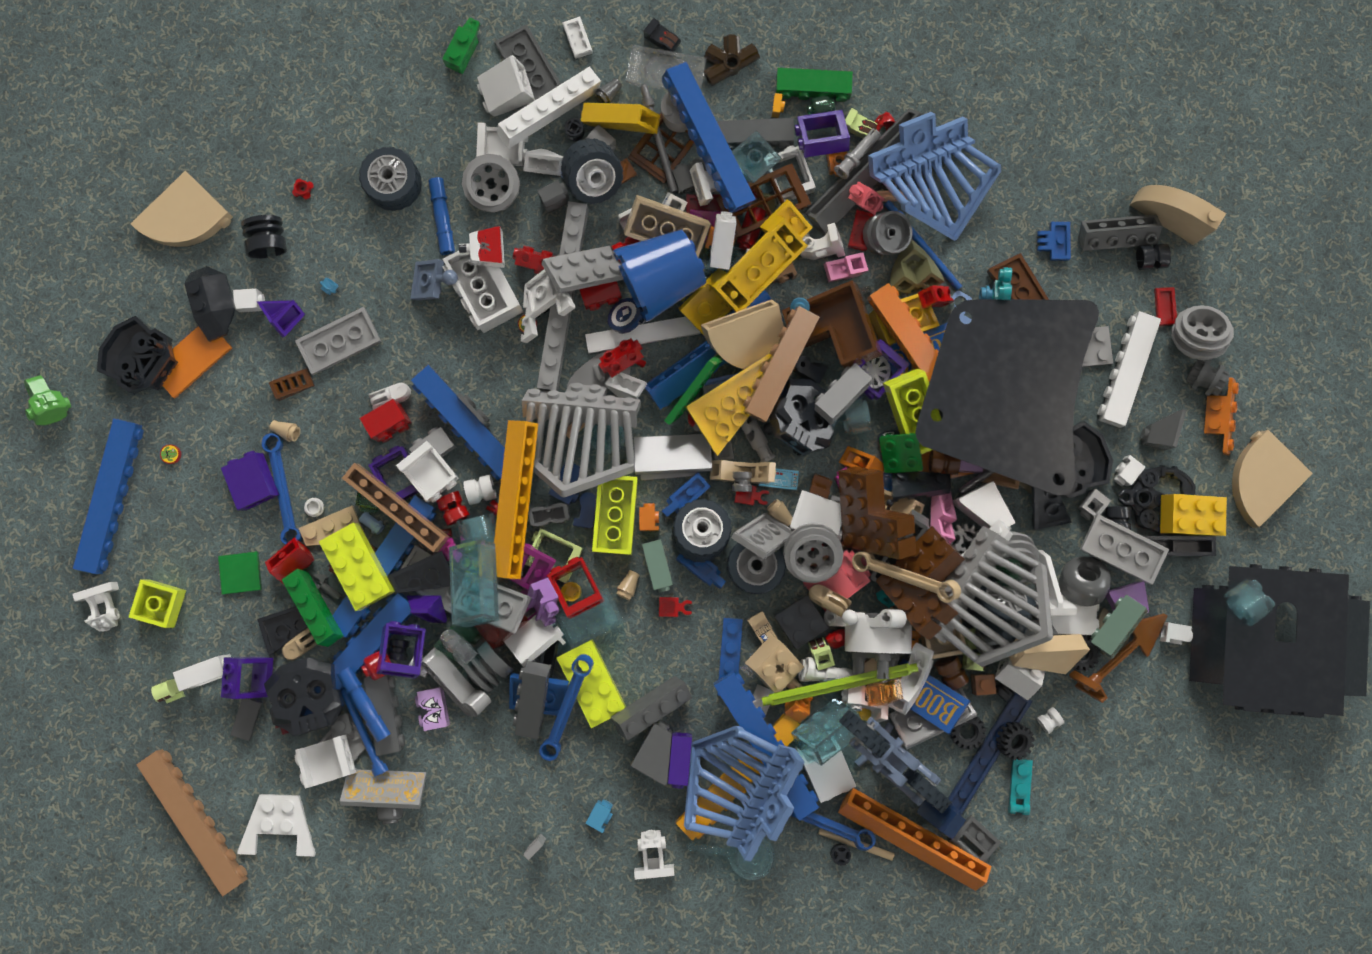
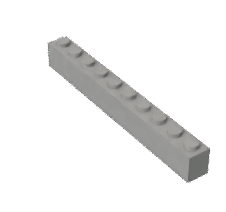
[537,201,589,391]

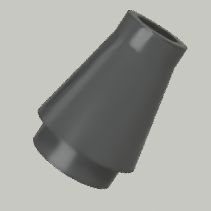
[595,78,622,103]

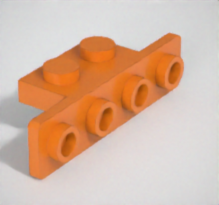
[1204,377,1239,455]

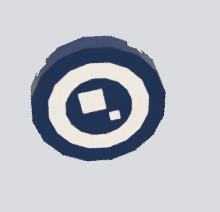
[607,298,643,334]

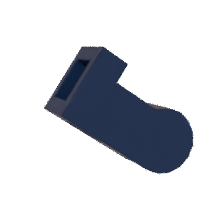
[573,492,597,529]

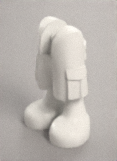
[798,657,853,683]

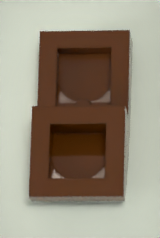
[809,473,833,499]

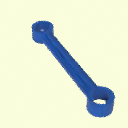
[261,433,302,545]
[539,654,594,761]
[791,812,876,851]

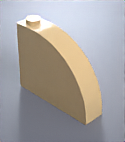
[131,171,233,247]
[1130,185,1226,245]
[701,299,783,369]
[1232,430,1313,528]

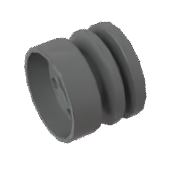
[462,640,514,693]

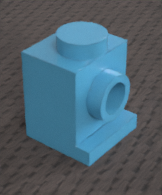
[585,799,613,833]

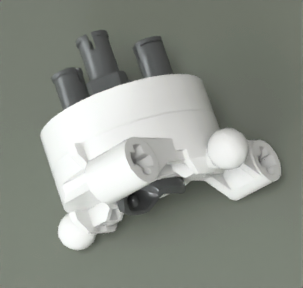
[824,609,912,679]

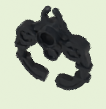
[1118,465,1196,534]

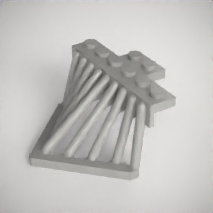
[522,383,641,497]
[931,526,1053,667]

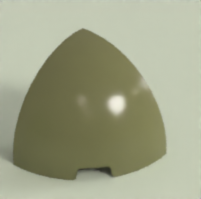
[890,240,944,293]

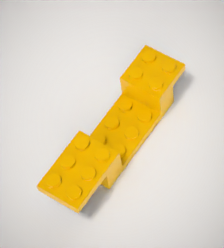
[678,199,813,335]

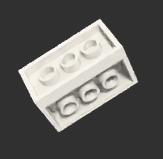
[442,251,523,333]

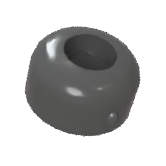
[1058,556,1111,607]

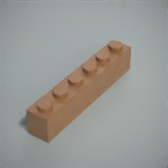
[742,306,820,422]
[342,463,450,552]

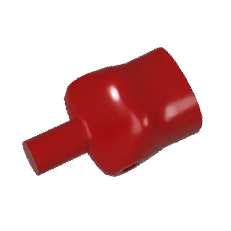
[825,629,845,649]

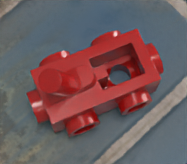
[512,246,555,274]
[598,338,646,378]

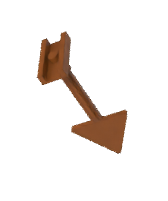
[1069,613,1168,703]

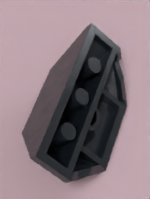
[184,266,236,342]

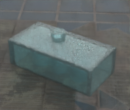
[449,539,499,628]

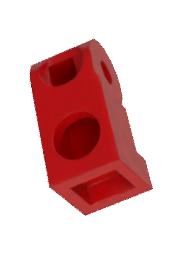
[918,285,954,309]

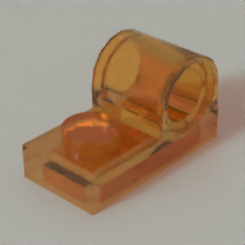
[865,679,904,706]

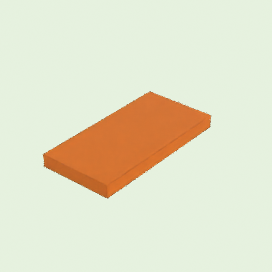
[162,326,232,398]

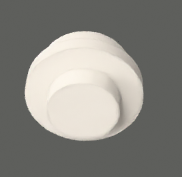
[304,498,324,517]

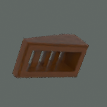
[269,368,315,401]

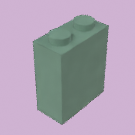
[642,539,673,593]

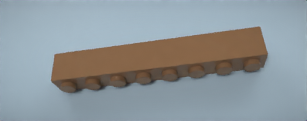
[136,749,248,897]

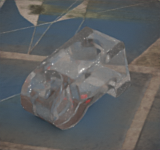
[440,630,478,667]

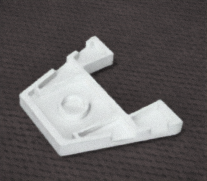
[521,269,575,343]
[237,794,316,857]

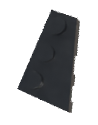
[891,471,951,502]
[388,550,459,593]

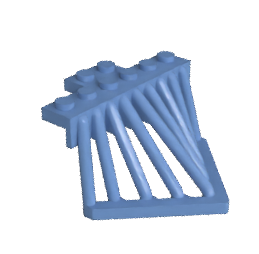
[868,112,1001,241]
[684,726,805,861]

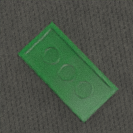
[664,354,723,425]

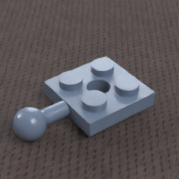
[410,259,458,301]

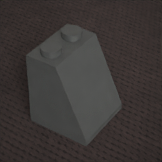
[631,719,672,786]

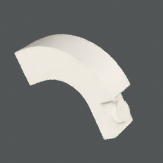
[888,642,934,715]

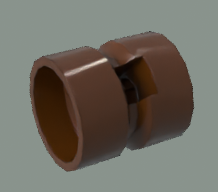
[929,450,961,475]
[934,655,969,690]

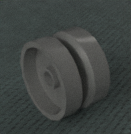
[863,211,912,256]

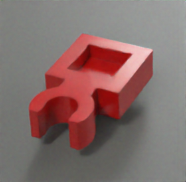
[734,486,769,506]
[659,597,692,617]

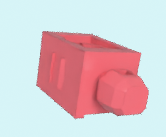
[848,181,885,215]

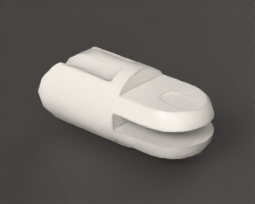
[368,383,411,410]

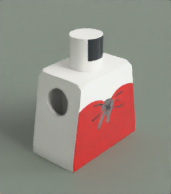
[459,226,505,268]

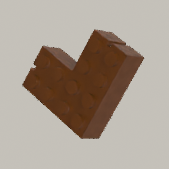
[782,280,883,368]
[838,466,916,559]
[876,526,965,641]

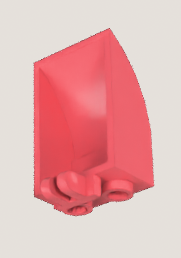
[803,549,871,612]

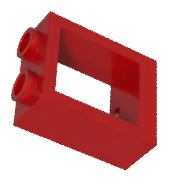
[547,557,605,619]

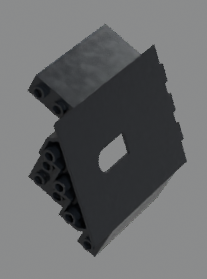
[1189,564,1370,718]

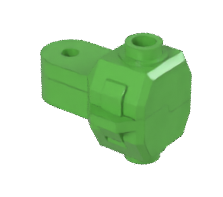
[24,375,71,425]

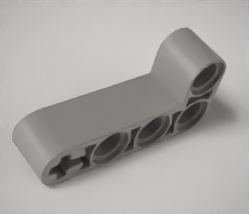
[421,647,491,717]

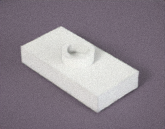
[562,17,593,59]

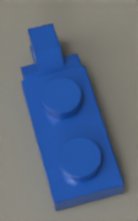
[662,472,711,517]
[676,554,726,589]

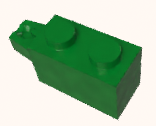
[442,17,480,74]

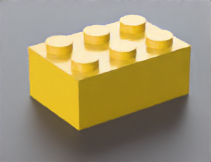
[1160,494,1227,536]

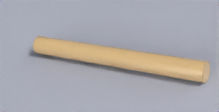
[818,828,894,861]

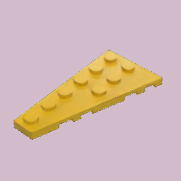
[686,354,772,456]

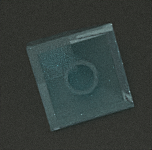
[732,130,782,184]

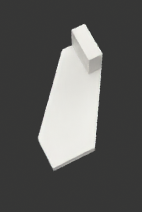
[1034,550,1078,616]

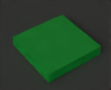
[218,551,262,595]

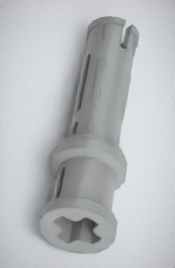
[834,128,881,179]

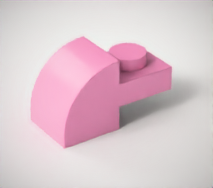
[824,253,868,282]

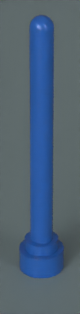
[341,688,389,777]

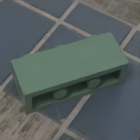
[1091,595,1148,658]

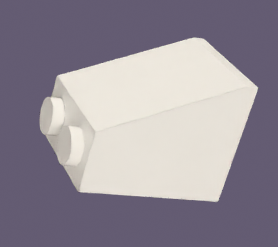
[477,55,535,117]
[953,481,1015,530]
[790,490,843,541]
[795,731,856,803]

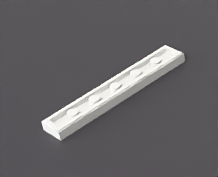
[585,317,701,354]

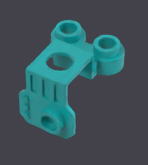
[992,267,1012,300]

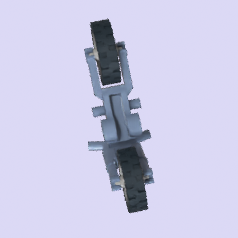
[839,710,952,814]

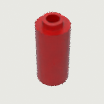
[737,207,766,250]

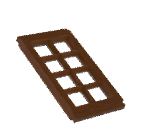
[628,113,695,184]
[716,164,811,239]

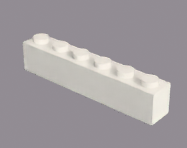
[497,66,601,149]
[1097,311,1161,428]

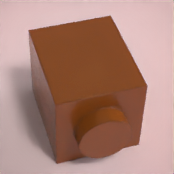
[970,673,996,695]

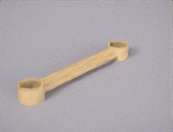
[852,551,961,603]

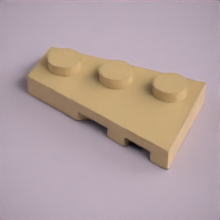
[299,506,366,546]

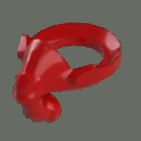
[874,112,895,132]

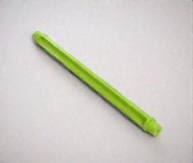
[762,663,918,706]

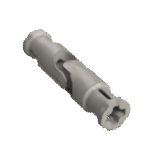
[741,416,776,463]

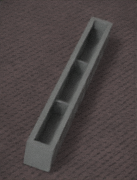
[805,108,922,234]

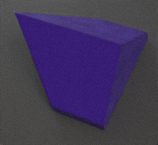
[257,300,305,338]
[407,595,447,623]

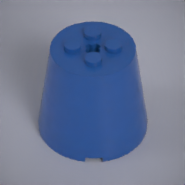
[613,229,706,322]

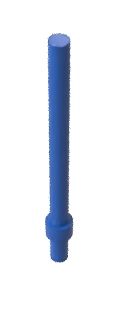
[884,200,962,291]

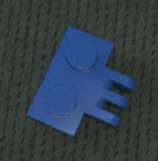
[1037,222,1071,261]

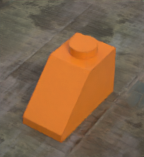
[839,446,884,473]

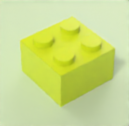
[129,579,186,628]

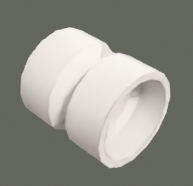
[464,474,497,505]

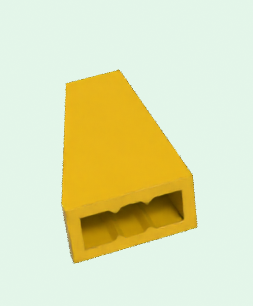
[581,103,660,134]

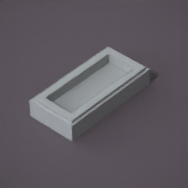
[524,834,546,860]

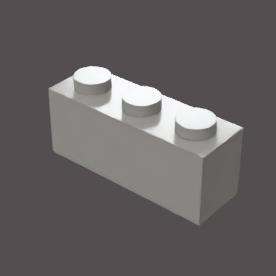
[815,363,873,425]

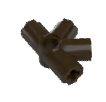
[703,34,760,86]

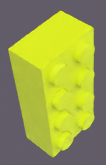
[883,368,942,454]
[592,476,638,555]
[318,522,395,611]
[557,639,626,728]

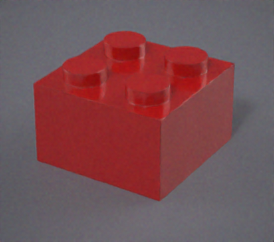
[359,399,412,443]

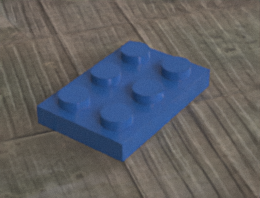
[509,673,569,716]

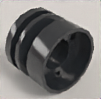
[241,215,287,259]

